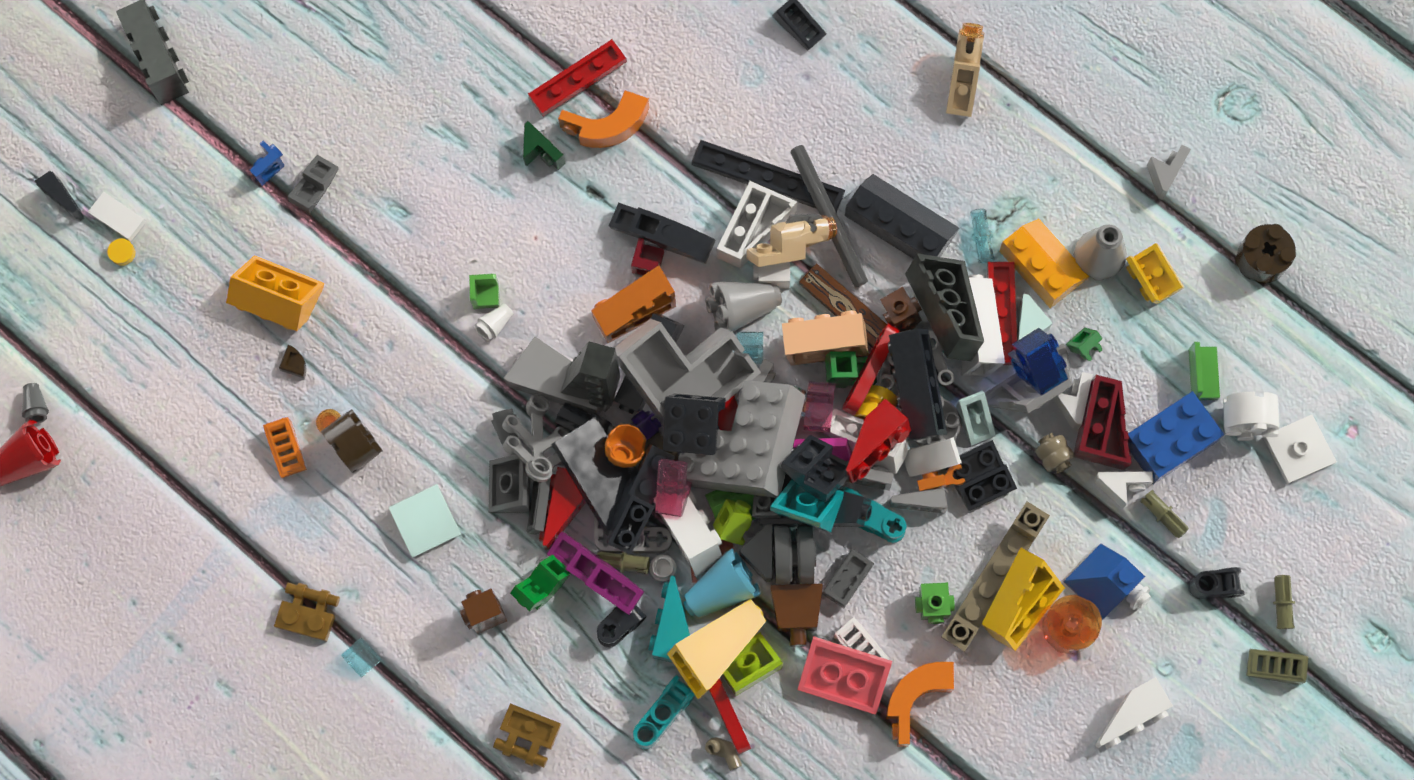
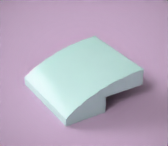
[389,484,461,558]

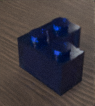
[1008,328,1068,396]

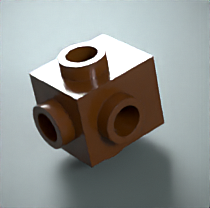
[880,287,922,332]

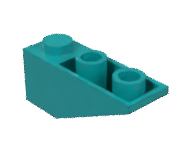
[648,576,690,663]

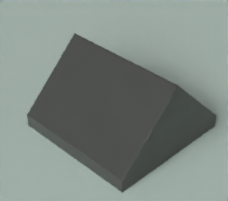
[488,454,531,513]

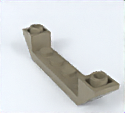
[941,501,1050,652]

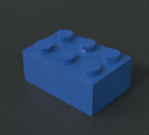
[1128,391,1225,484]

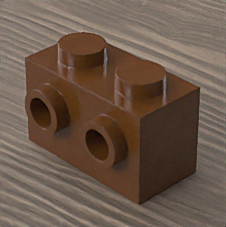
[460,588,507,634]

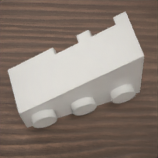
[717,181,797,269]
[653,483,722,581]

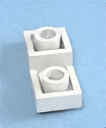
[904,437,961,477]

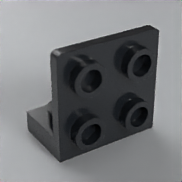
[663,393,726,455]

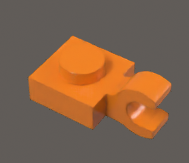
[917,464,965,491]

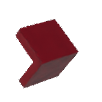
[631,237,665,276]

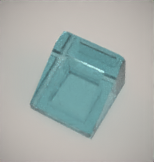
[737,332,763,364]
[341,637,382,678]

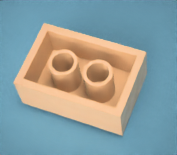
[782,311,869,366]

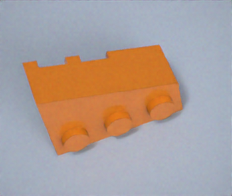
[591,265,676,343]

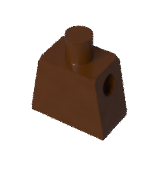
[770,583,823,647]

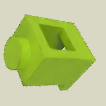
[713,499,752,546]

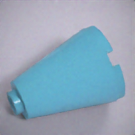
[683,548,761,618]

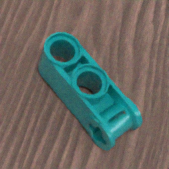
[840,486,907,543]
[633,675,696,750]

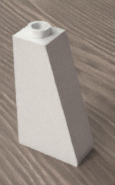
[961,275,1005,377]

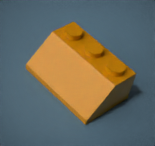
[999,219,1090,309]
[226,255,325,331]

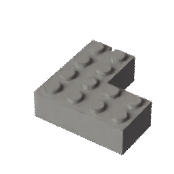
[615,319,761,427]
[673,380,806,498]

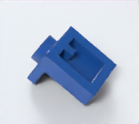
[250,140,285,186]

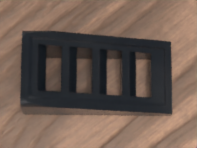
[772,0,827,51]
[34,171,84,221]

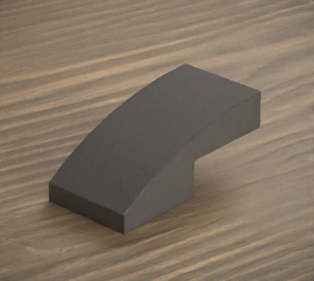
[288,155,339,214]

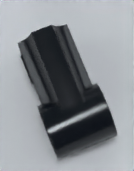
[555,402,612,433]

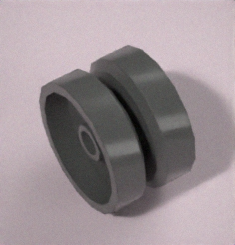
[774,525,816,585]

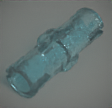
[970,209,995,263]

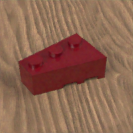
[1074,375,1132,470]

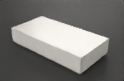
[88,192,146,242]

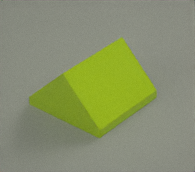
[722,632,783,696]

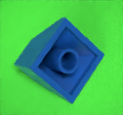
[1063,544,1146,619]

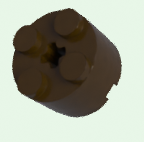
[1236,224,1296,284]
[321,409,383,473]

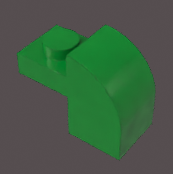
[825,351,877,388]
[510,555,571,612]

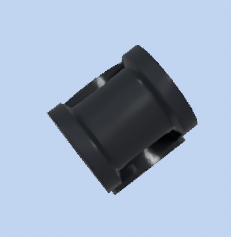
[1189,567,1245,599]
[597,605,647,648]

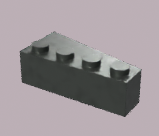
[116,0,189,105]
[905,253,985,362]
[561,341,620,408]

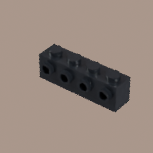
[888,328,947,441]

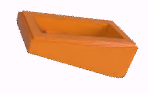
[263,417,307,478]

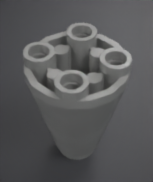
[1073,224,1127,281]
[705,282,782,332]

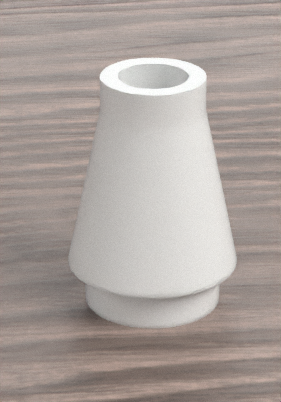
[475,303,514,341]

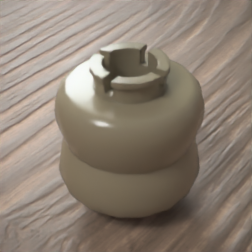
[1035,433,1075,474]

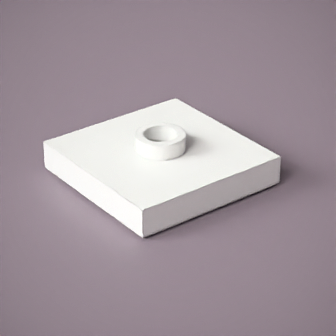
[1263,415,1337,485]

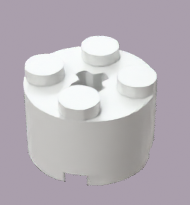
[1223,392,1279,441]

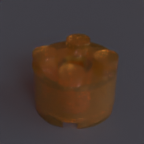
[1042,595,1102,654]

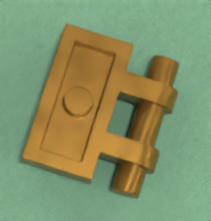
[274,583,340,642]
[493,703,562,768]

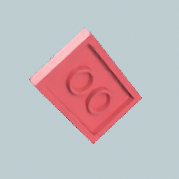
[797,636,892,715]

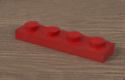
[528,39,627,117]
[987,262,1018,365]

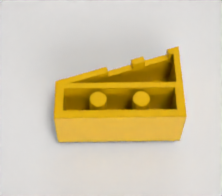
[982,548,1065,651]

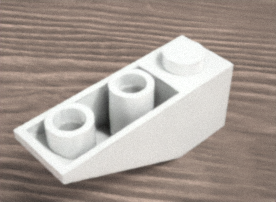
[1095,677,1173,749]

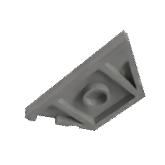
[985,343,1073,413]

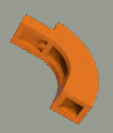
[558,90,650,148]
[886,662,954,747]

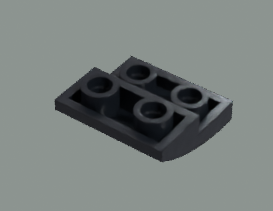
[946,440,1017,511]

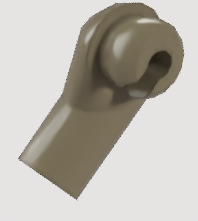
[705,737,742,771]

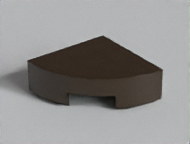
[279,345,307,379]

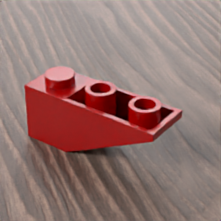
[846,399,911,484]
[539,467,586,550]

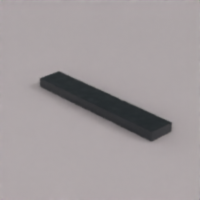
[691,139,845,214]

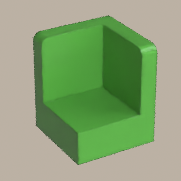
[469,274,500,309]

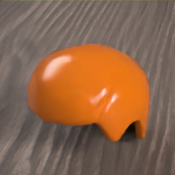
[605,424,646,468]

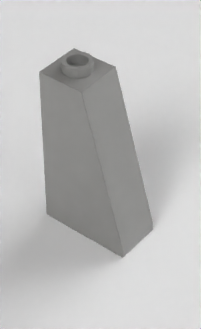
[504,337,614,415]

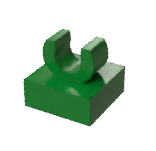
[1066,327,1103,361]

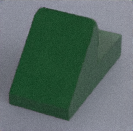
[523,121,566,170]

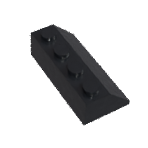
[844,174,960,259]

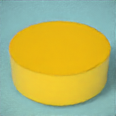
[107,238,136,266]

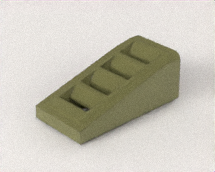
[1246,649,1308,685]

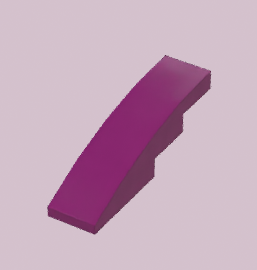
[547,532,644,615]

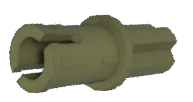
[1140,490,1189,538]
[597,552,650,574]
[1273,575,1295,629]

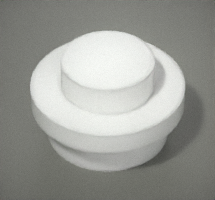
[650,555,677,582]
[1126,584,1151,610]

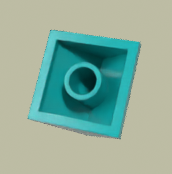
[770,479,844,532]

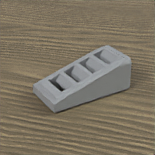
[889,488,948,513]

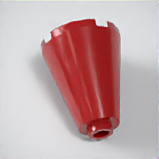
[0,420,61,486]

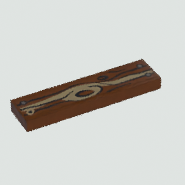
[799,263,886,348]

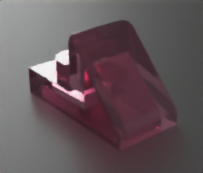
[804,381,836,433]
[655,459,692,517]

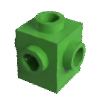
[915,582,955,624]

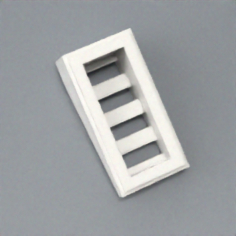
[833,617,890,660]

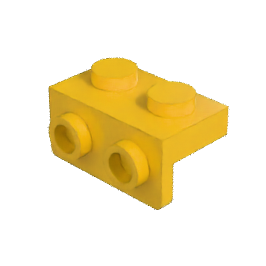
[1126,243,1184,304]

